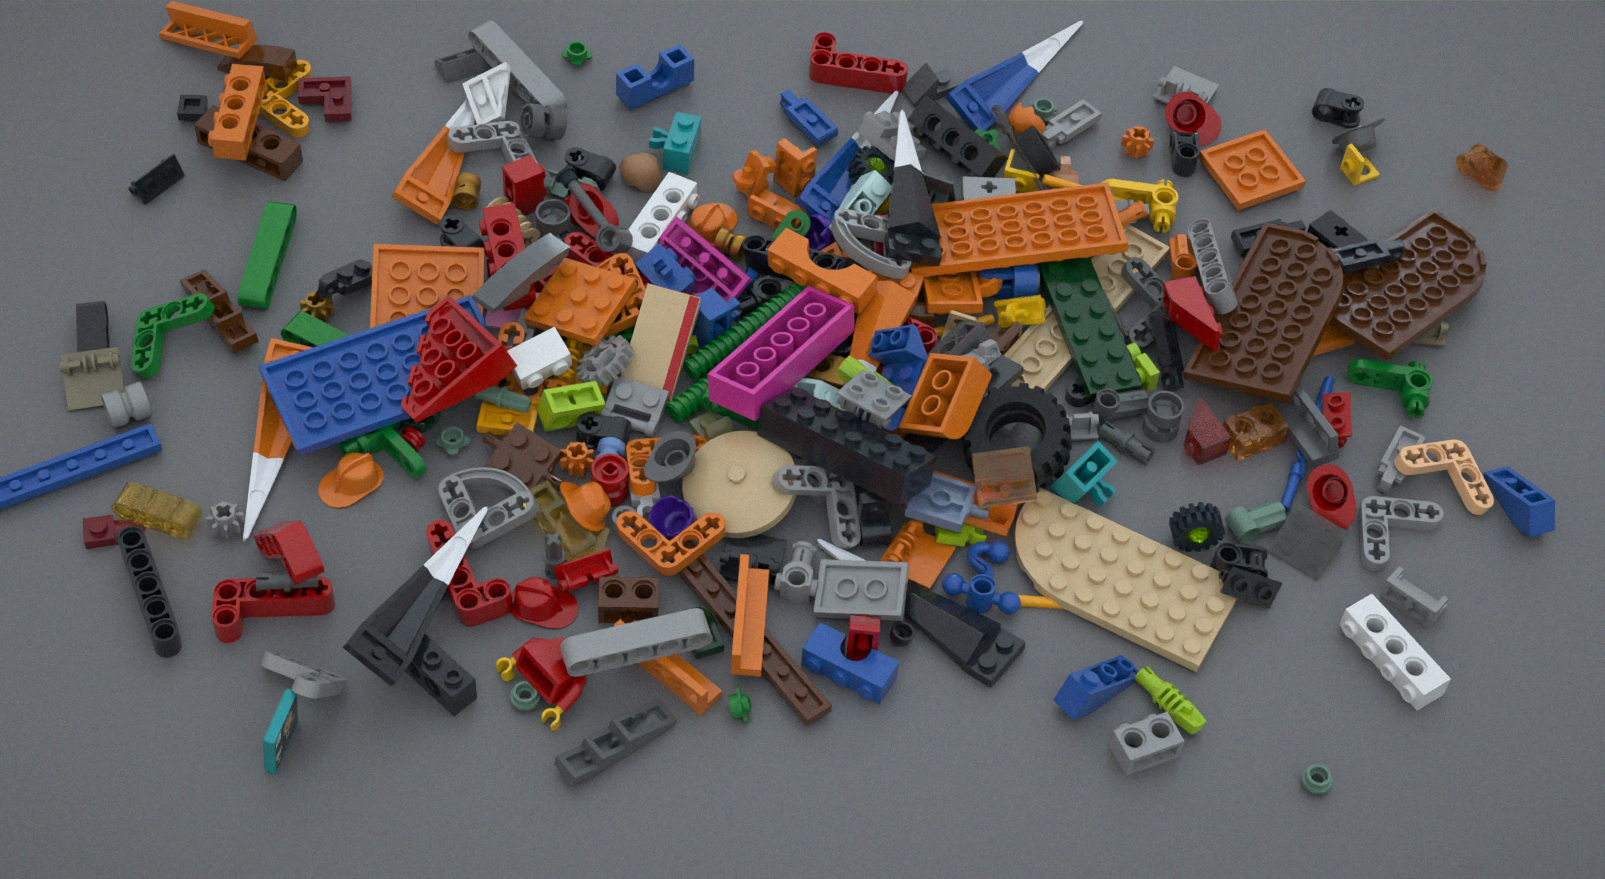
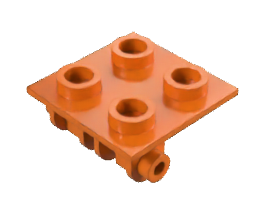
[880,519,956,590]

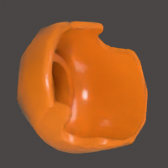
[1007,102,1045,138]

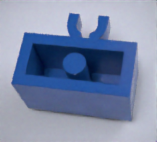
[634,243,697,295]
[692,288,741,350]

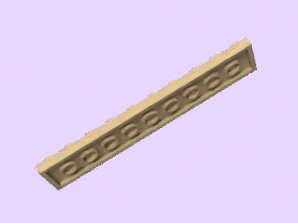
[1003,224,1170,393]

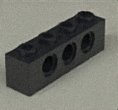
[907,95,1008,178]
[405,634,477,717]

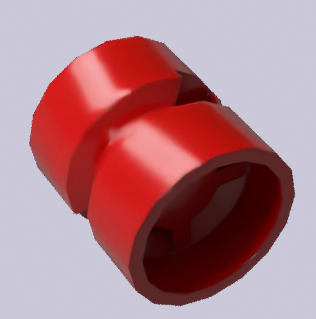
[591,453,629,507]

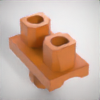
[732,150,777,198]

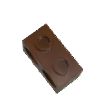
[598,575,659,624]

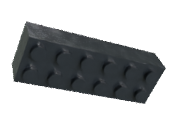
[757,387,937,506]

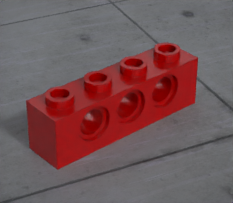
[479,203,536,311]

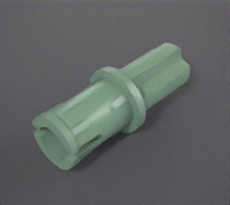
[475,386,532,413]

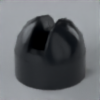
[889,621,915,647]

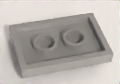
[813,559,910,621]

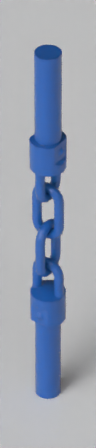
[1281,376,1335,513]

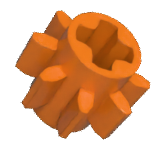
[1121,126,1154,158]
[560,442,594,477]

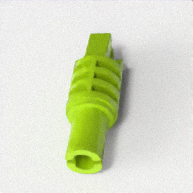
[1135,666,1207,735]

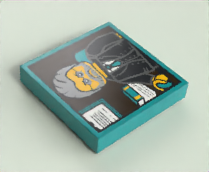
[263,689,298,774]

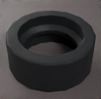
[1016,126,1059,178]

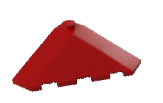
[401,295,517,423]

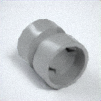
[101,381,152,429]

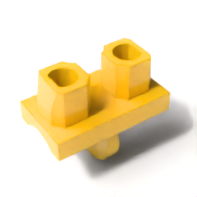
[994,295,1047,328]

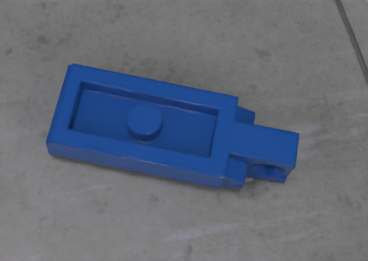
[780,89,838,147]

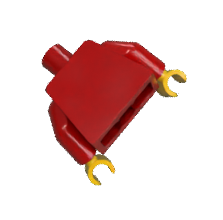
[496,637,587,731]

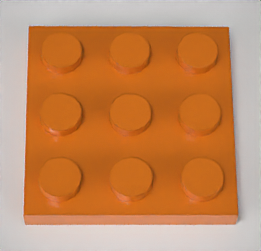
[1198,129,1306,211]
[524,258,637,347]

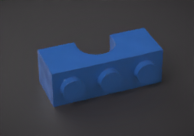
[616,44,694,110]
[801,622,899,704]

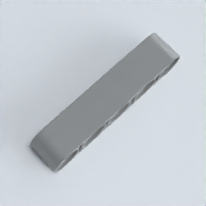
[468,20,567,109]
[1188,218,1237,314]
[560,608,713,677]

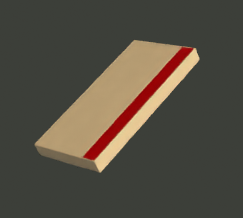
[620,283,702,402]

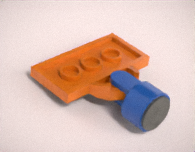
[922,263,1040,315]

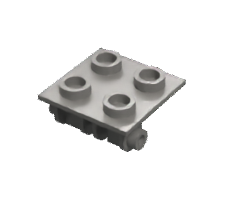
[1153,66,1219,104]
[836,369,912,430]

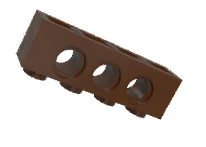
[194,105,303,182]

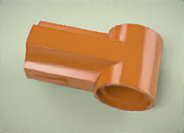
[1168,234,1197,281]

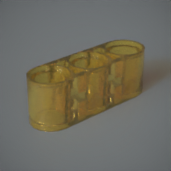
[112,482,202,538]

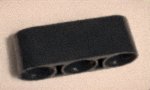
[76,301,110,352]

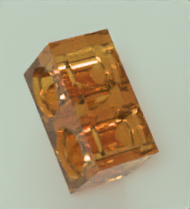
[1219,402,1290,461]

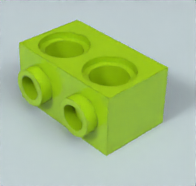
[536,381,606,432]

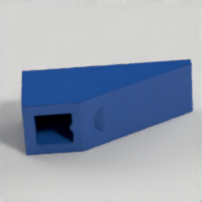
[1053,655,1139,720]

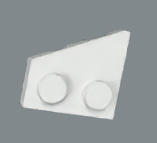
[462,62,511,124]

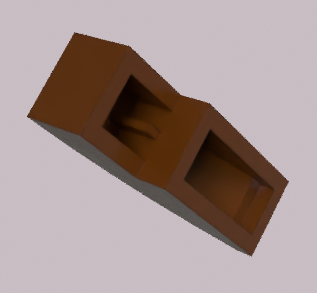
[217,45,297,82]

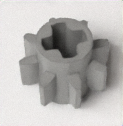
[206,501,245,539]

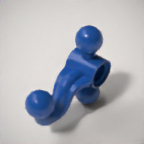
[942,541,1021,615]

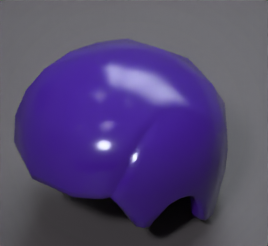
[805,213,835,251]
[648,495,696,541]

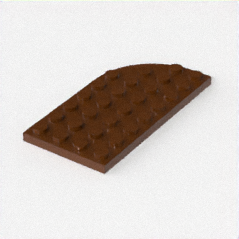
[1329,208,1487,361]
[1183,222,1344,402]

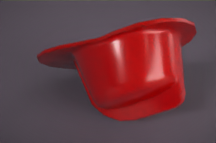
[1165,92,1221,146]
[564,183,619,239]
[1307,464,1356,532]
[510,577,579,629]

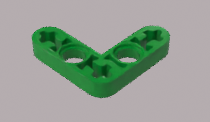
[131,293,214,380]

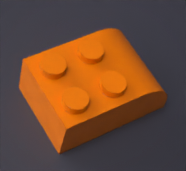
[899,353,992,439]

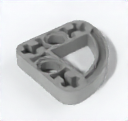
[831,208,911,279]
[438,467,539,549]

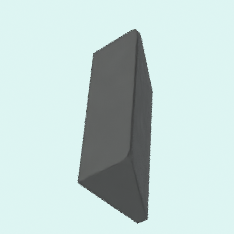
[434,48,492,83]

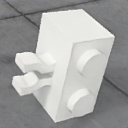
[507,327,572,391]

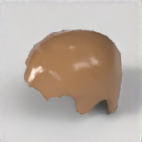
[619,152,662,193]

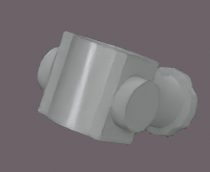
[774,541,818,604]

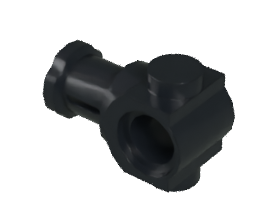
[735,275,782,321]

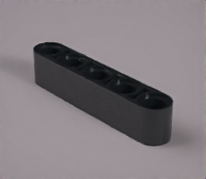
[742,235,861,282]
[118,526,182,658]

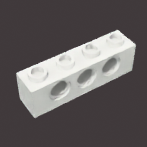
[626,172,699,263]
[1339,594,1451,711]

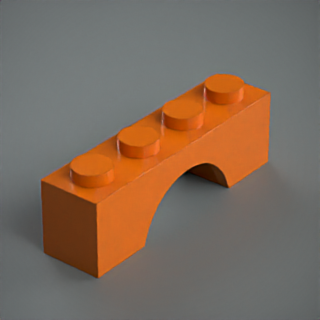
[767,228,878,315]

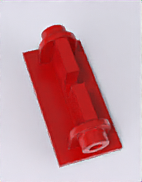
[1322,392,1352,448]
[554,548,619,592]

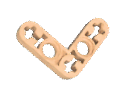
[1394,439,1494,515]

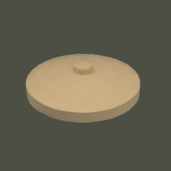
[682,431,798,538]

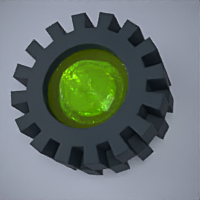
[847,146,895,185]
[1169,502,1225,552]

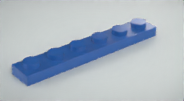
[0,423,162,510]

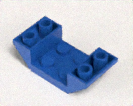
[854,324,928,432]

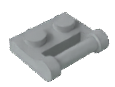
[601,377,670,438]

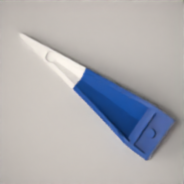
[945,21,1083,132]
[795,91,898,222]

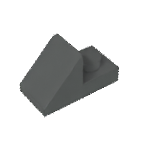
[903,63,959,107]

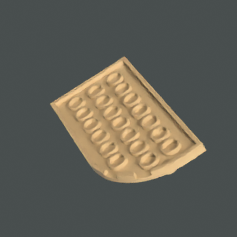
[1014,487,1238,673]

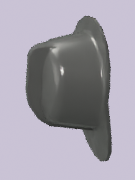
[1332,118,1385,157]
[644,431,696,482]

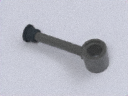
[555,166,633,254]

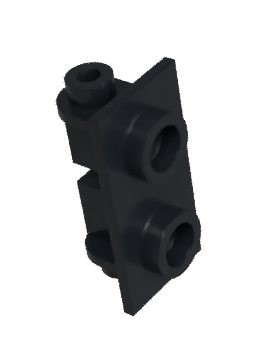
[128,154,185,205]
[1219,566,1283,609]

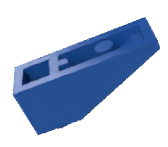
[1484,466,1555,537]

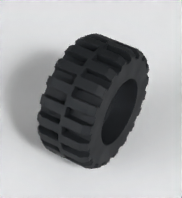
[962,383,1072,496]

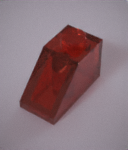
[1183,397,1232,466]

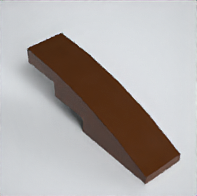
[180,269,259,353]

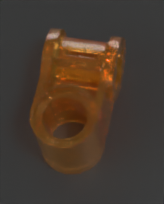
[1456,143,1508,190]

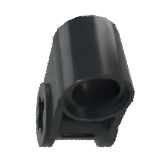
[1312,88,1364,129]
[1169,130,1199,177]
[565,147,616,191]
[440,215,485,254]
[576,413,632,451]
[1210,542,1268,578]

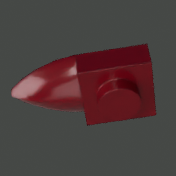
[83,515,145,549]

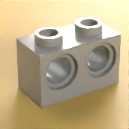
[1109,712,1185,776]

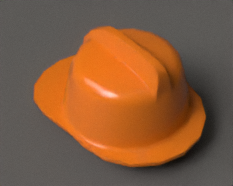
[687,203,738,246]
[318,453,384,508]
[559,481,611,532]

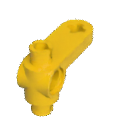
[1101,179,1178,233]

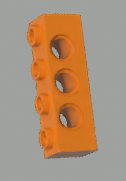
[208,64,266,160]

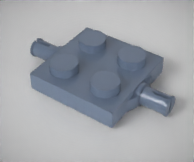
[904,473,990,533]

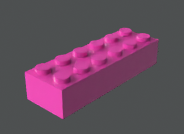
[708,286,854,421]

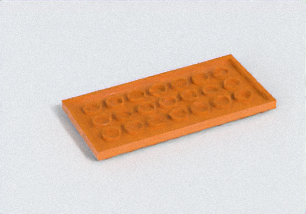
[910,182,1128,278]

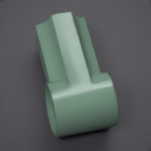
[1225,500,1287,544]

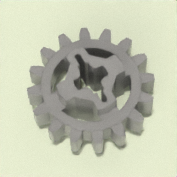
[576,335,634,387]

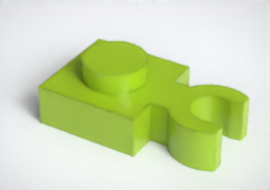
[1126,343,1160,393]
[935,523,987,547]

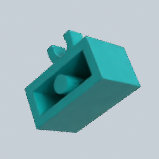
[649,112,701,175]
[1050,441,1118,507]

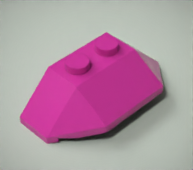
[659,216,752,302]

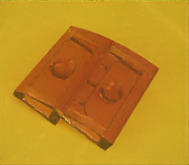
[972,446,1037,509]

